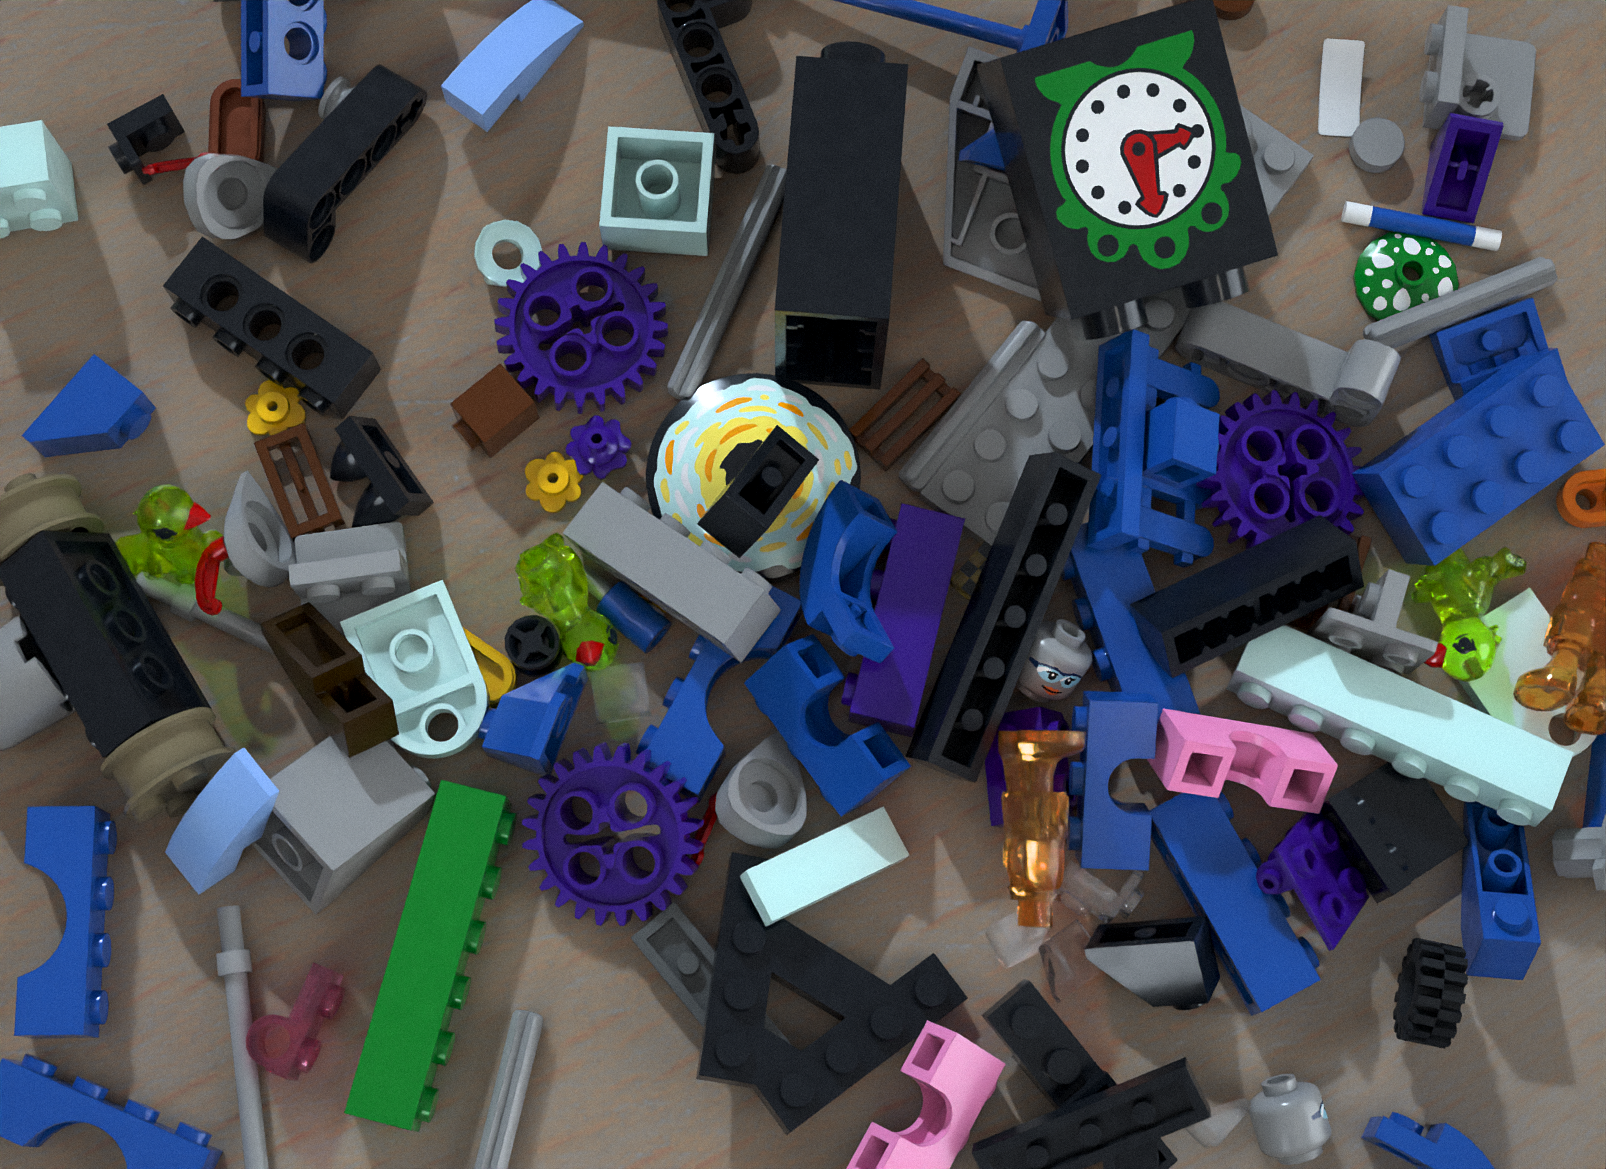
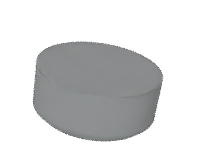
[1349,117,1405,173]

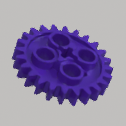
[494,242,668,414]
[1196,390,1365,550]
[522,742,704,926]

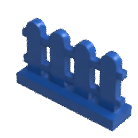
[1087,329,1220,568]

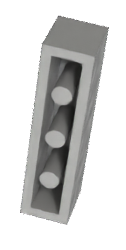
[563,482,781,663]

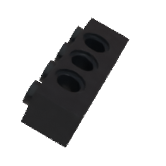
[163,236,381,419]

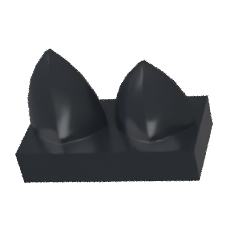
[330,416,434,528]

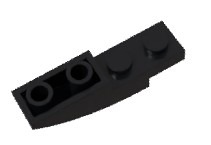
[981,979,1178,1169]

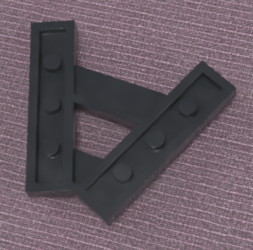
[696,852,968,1136]
[972,1057,1211,1169]

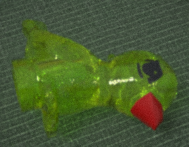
[115,484,223,584]
[515,533,619,672]
[1411,547,1527,682]

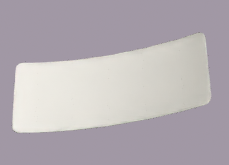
[1318,38,1365,137]

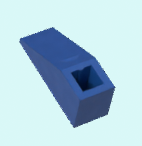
[1461,801,1541,980]

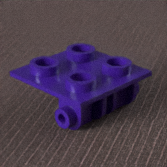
[1256,811,1369,951]

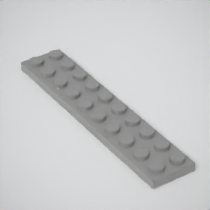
[919,105,1314,546]

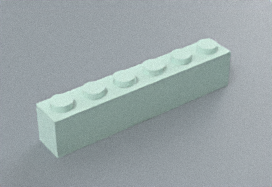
[1226,625,1574,827]

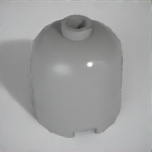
[0,614,76,751]

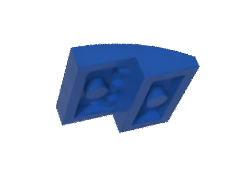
[1429,298,1567,401]

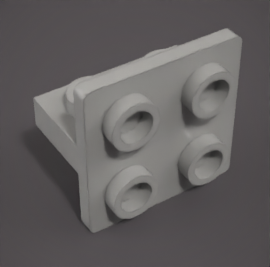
[288,522,411,638]
[1307,569,1438,676]

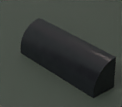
[1130,515,1364,678]

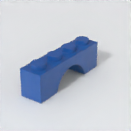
[636,586,803,803]
[14,806,117,1039]
[0,1053,223,1169]

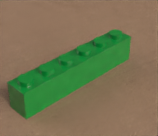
[344,779,517,1132]

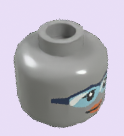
[1016,619,1092,703]
[1249,1074,1331,1165]

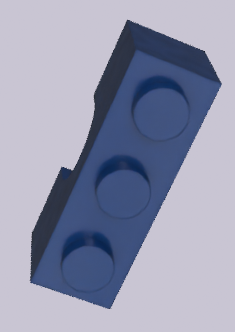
[744,634,911,817]
[1066,691,1158,871]

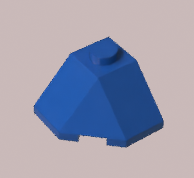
[478,663,588,776]

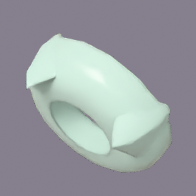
[474,219,542,287]

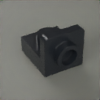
[107,94,185,185]

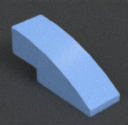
[441,0,584,132]
[165,748,279,895]

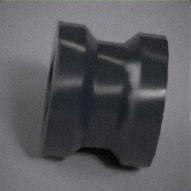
[505,615,563,677]

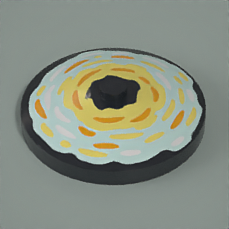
[646,373,861,584]

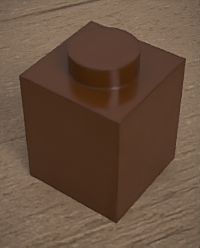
[450,364,540,458]

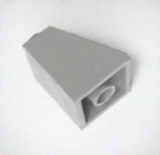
[252,736,435,915]

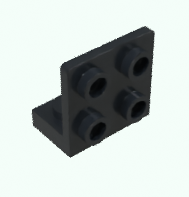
[1320,762,1468,903]

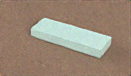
[740,806,910,926]

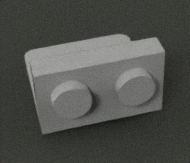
[1419,5,1536,141]

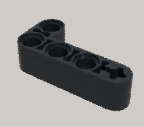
[657,0,760,174]
[263,64,427,263]

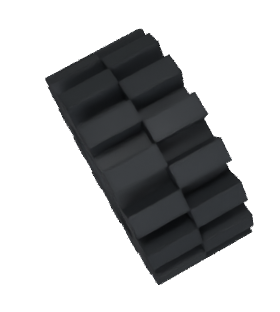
[1393,938,1468,1049]

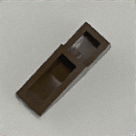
[260,602,399,758]

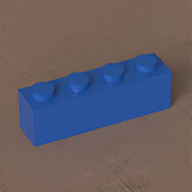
[1061,522,1201,724]
[1149,791,1321,1016]

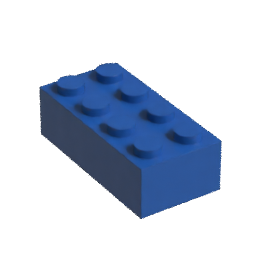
[1352,353,1605,566]

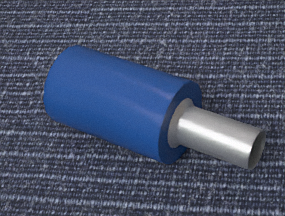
[575,565,672,654]

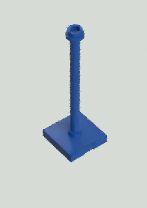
[833,0,1068,53]

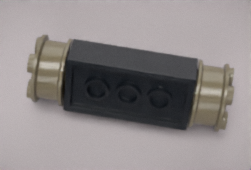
[0,473,237,822]

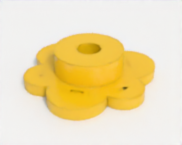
[245,380,306,436]
[525,452,584,513]

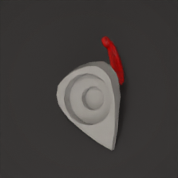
[142,152,278,239]
[195,470,297,616]
[690,731,807,866]

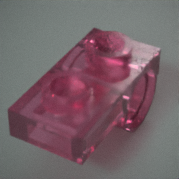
[246,962,345,1081]

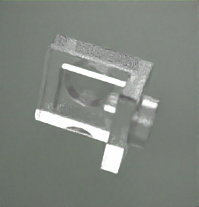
[1053,860,1145,924]

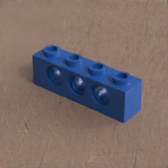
[241,0,327,101]

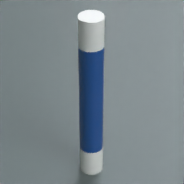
[1341,201,1502,251]

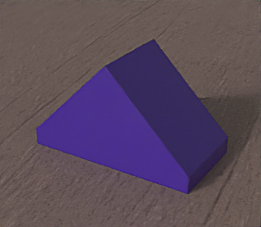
[1422,113,1504,223]

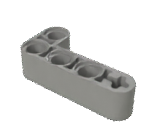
[1175,301,1401,427]

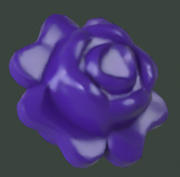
[565,415,632,480]

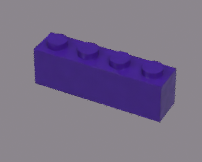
[841,503,965,737]

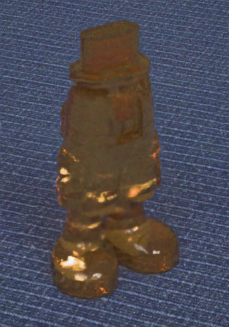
[1513,542,1606,735]
[998,730,1086,927]

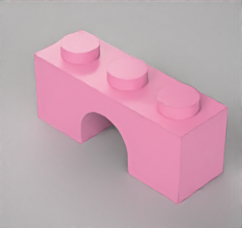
[1147,709,1338,814]
[846,1020,1006,1169]

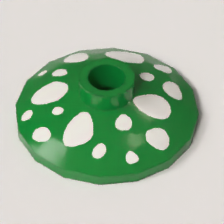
[1353,232,1459,321]

